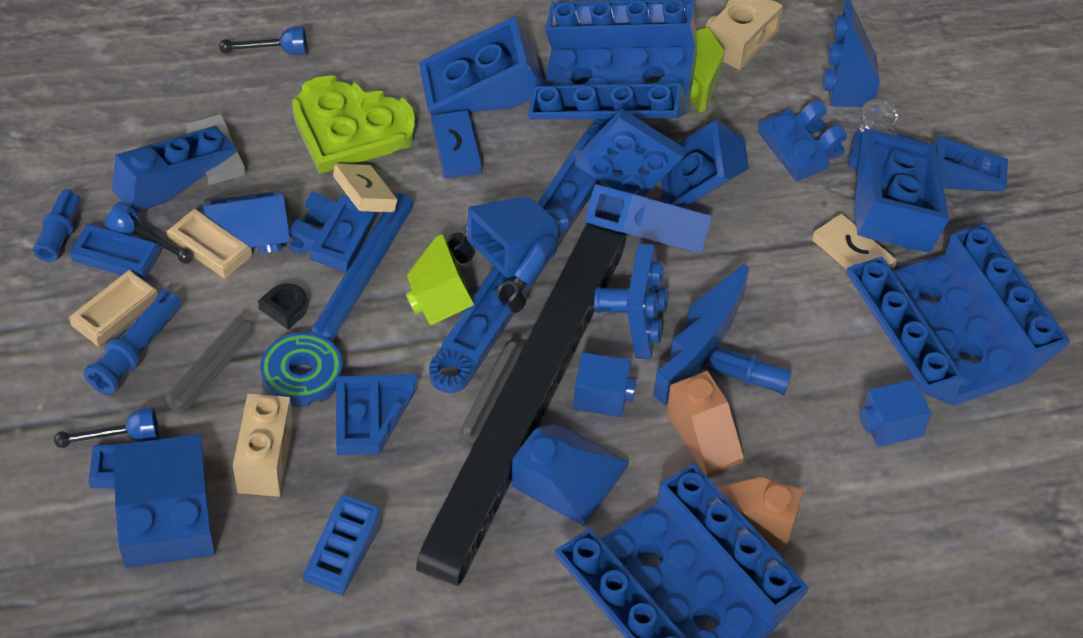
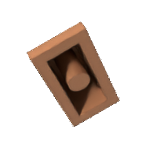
[666,371,744,477]
[717,477,804,553]

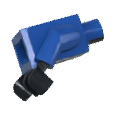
[447,196,569,313]

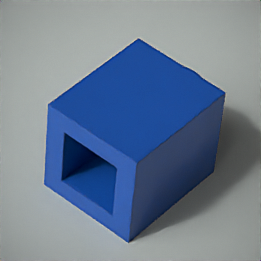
[573,352,637,417]
[860,379,932,447]

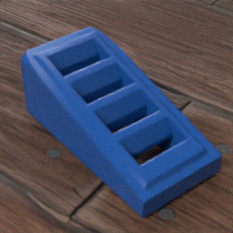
[302,495,381,596]

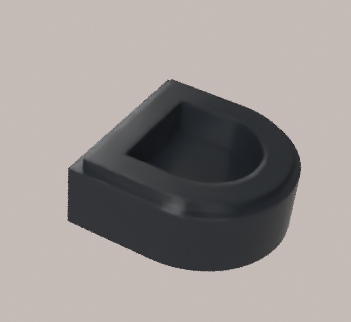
[258,283,308,330]

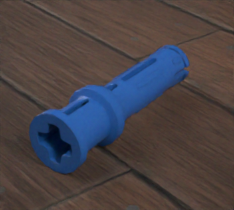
[84,289,182,395]

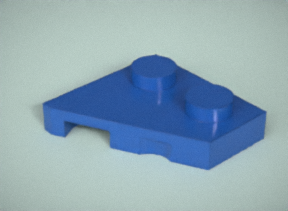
[336,374,417,455]

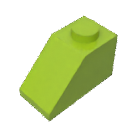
[406,234,474,326]

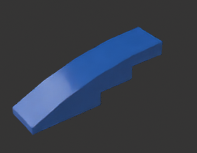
[848,131,1008,191]
[653,264,749,405]

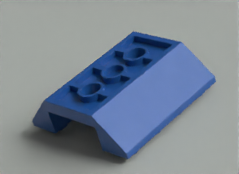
[528,0,697,120]
[846,224,1070,406]
[554,463,809,638]

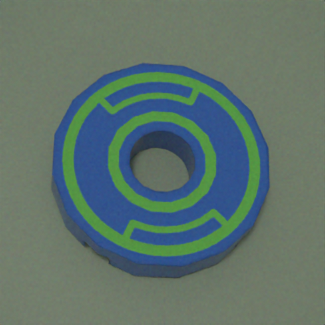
[260,332,343,407]

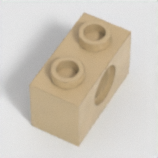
[705,0,783,70]
[233,394,293,497]

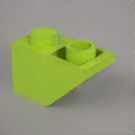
[690,27,725,113]

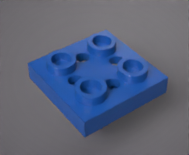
[575,108,684,197]
[594,244,668,359]

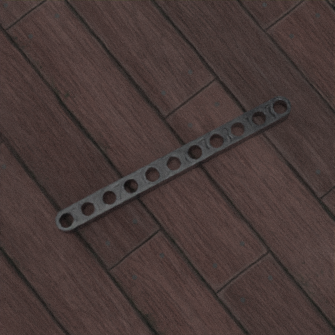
[416,224,626,586]

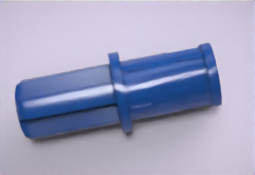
[32,189,81,262]
[709,348,792,395]

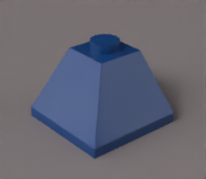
[661,119,749,208]
[203,190,290,253]
[512,423,629,527]

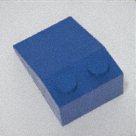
[419,16,544,115]
[854,128,949,253]
[114,434,215,568]

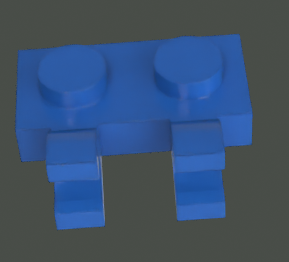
[758,100,847,182]
[289,191,377,272]

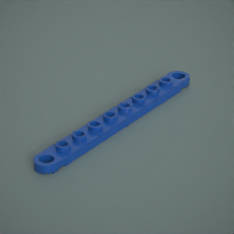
[429,119,611,393]

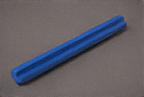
[312,192,413,342]

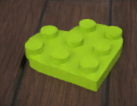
[292,75,415,174]

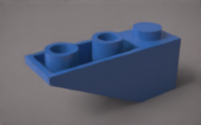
[822,0,880,108]
[112,126,237,212]
[585,184,712,254]

